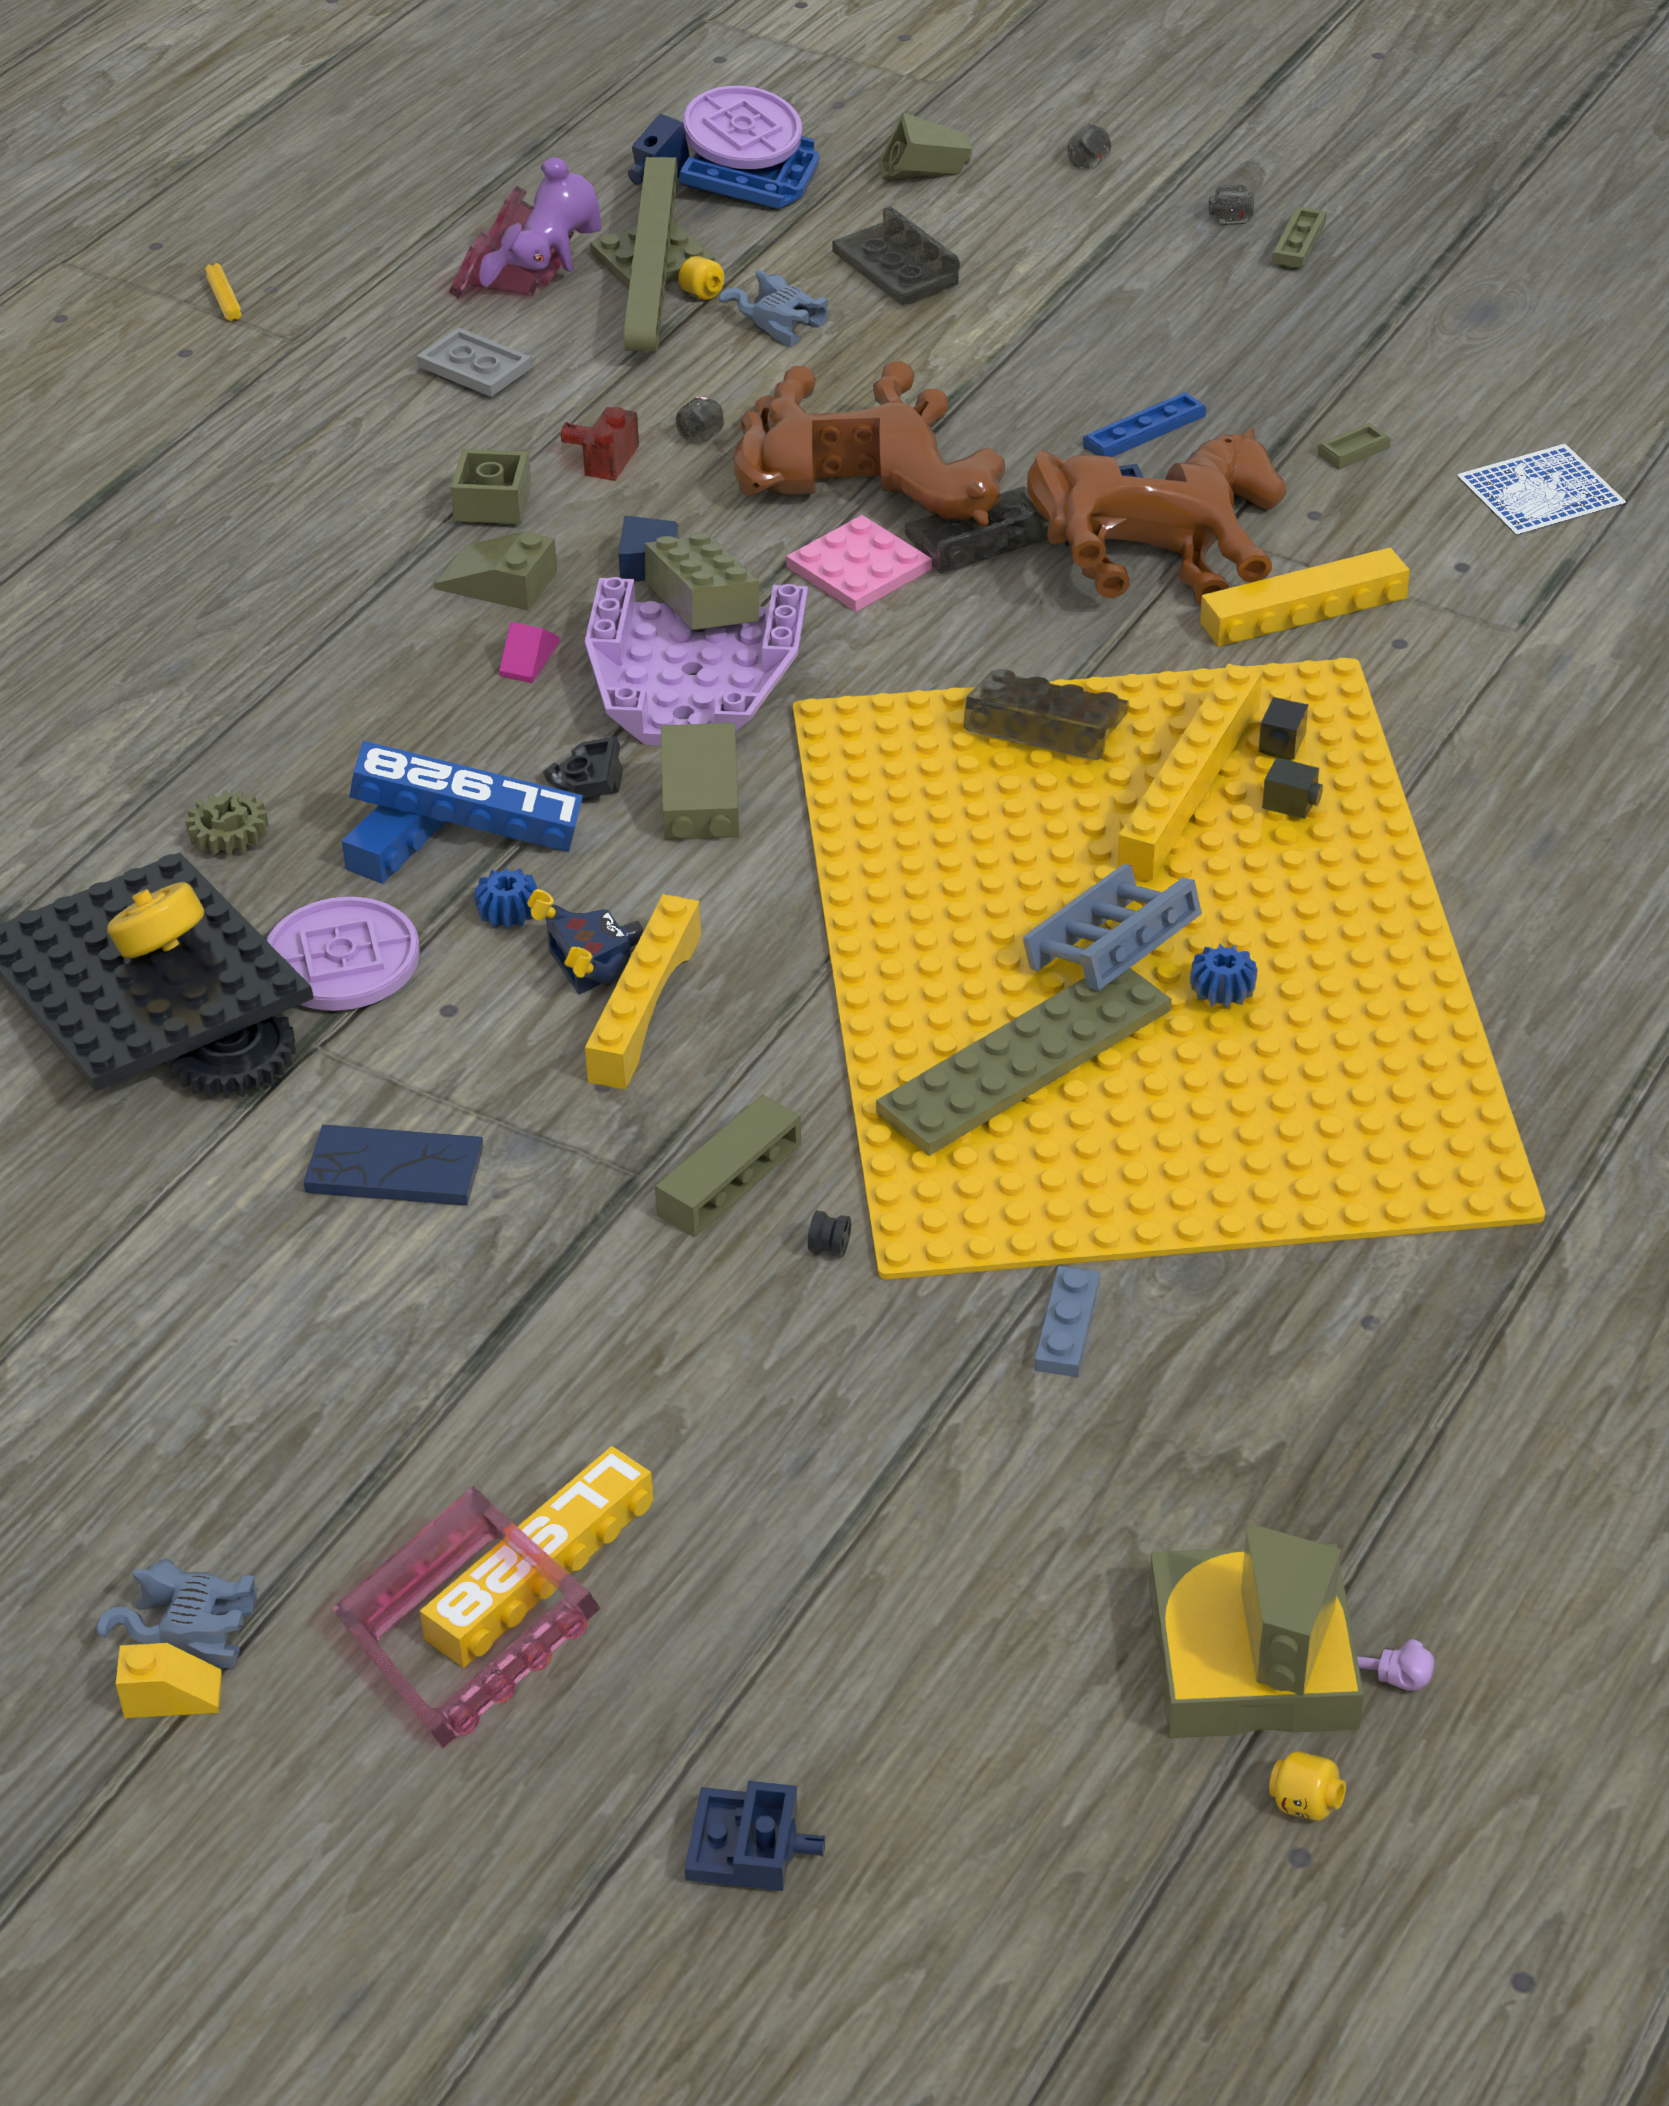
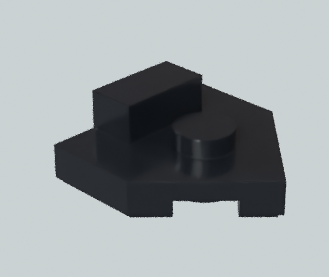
[543,737,623,798]

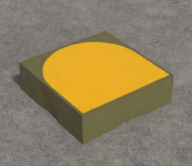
[1149,1544,1364,1738]

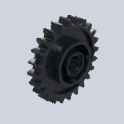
[167,1013,296,1099]

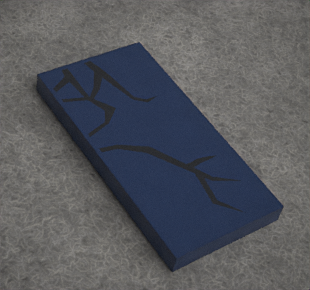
[304,1124,484,1205]

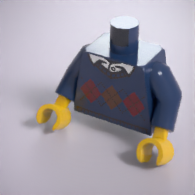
[527,889,644,995]

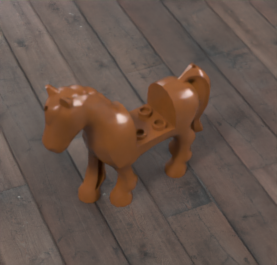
[734,361,1005,527]
[1027,428,1286,604]

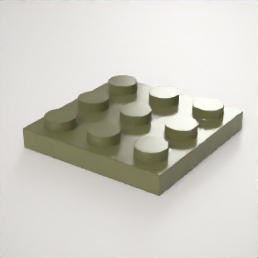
[590,219,715,289]

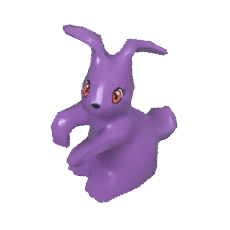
[479,157,601,287]

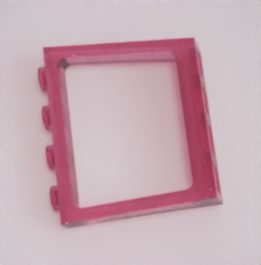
[331,1486,601,1748]

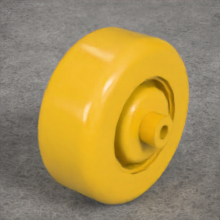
[107,882,204,959]

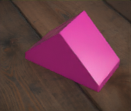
[499,622,560,683]

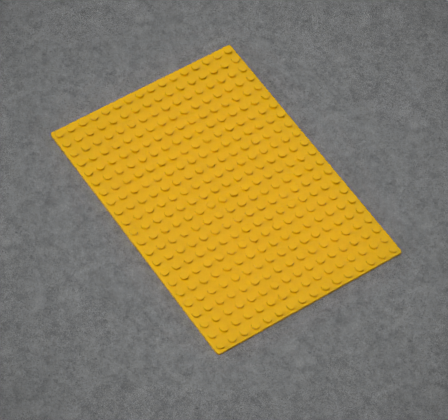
[793,658,1545,1280]

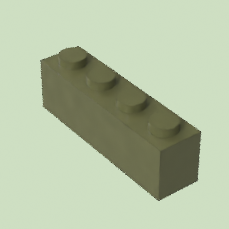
[655,1094,801,1237]

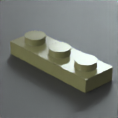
[1272,206,1327,268]

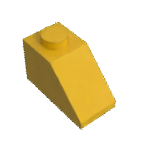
[116,1643,222,1718]

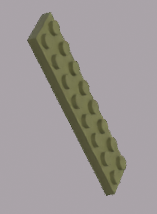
[876,968,1172,1156]

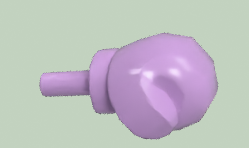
[1357,1639,1434,1691]

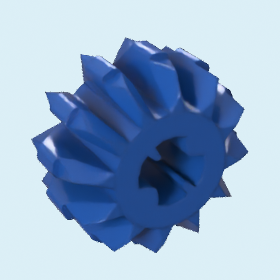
[474,867,537,930]
[1190,943,1258,1009]

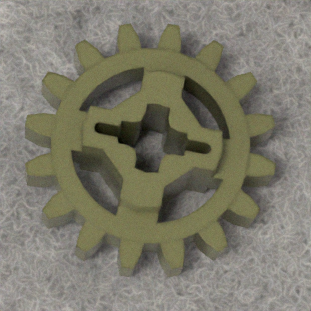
[185,790,269,855]

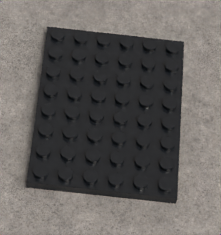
[0,852,314,1092]

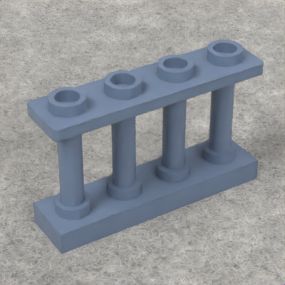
[1023,864,1202,991]

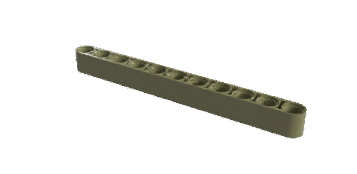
[624,157,678,351]

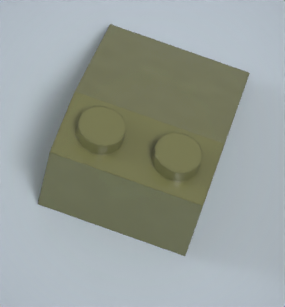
[434,531,557,610]

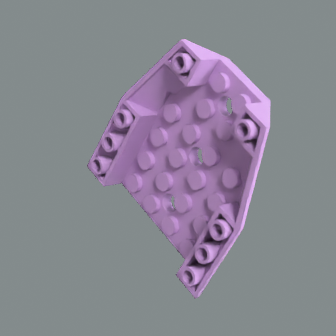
[585,577,808,746]

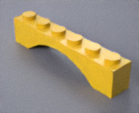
[585,894,701,1090]

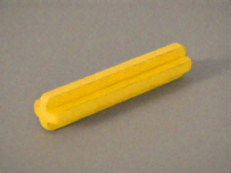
[205,263,242,321]

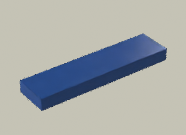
[1083,392,1206,457]

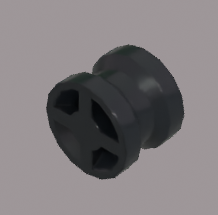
[807,1210,851,1257]

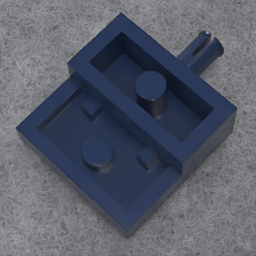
[685,1781,826,1891]

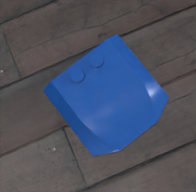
[679,136,819,209]

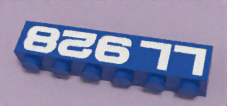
[349,740,583,852]

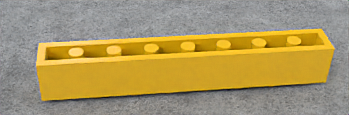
[1117,663,1262,880]

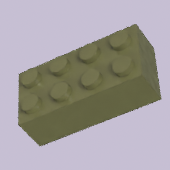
[645,532,759,630]

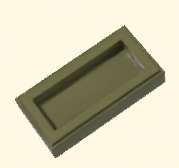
[1317,423,1391,470]

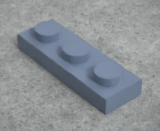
[1035,1265,1100,1377]

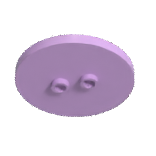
[683,86,802,169]
[266,897,420,1011]

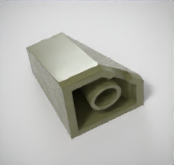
[879,112,973,180]

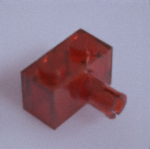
[561,407,639,481]

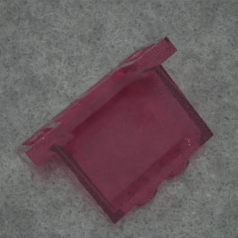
[449,186,575,298]

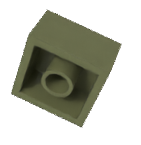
[450,449,531,525]

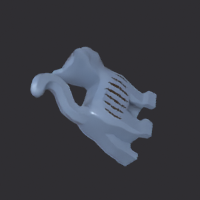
[719,270,829,347]
[95,1558,257,1669]

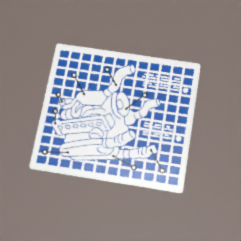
[1457,444,1626,534]

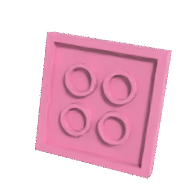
[786,515,932,612]

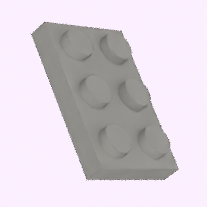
[417,327,533,397]

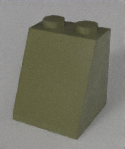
[661,723,739,840]
[1241,1523,1342,1695]

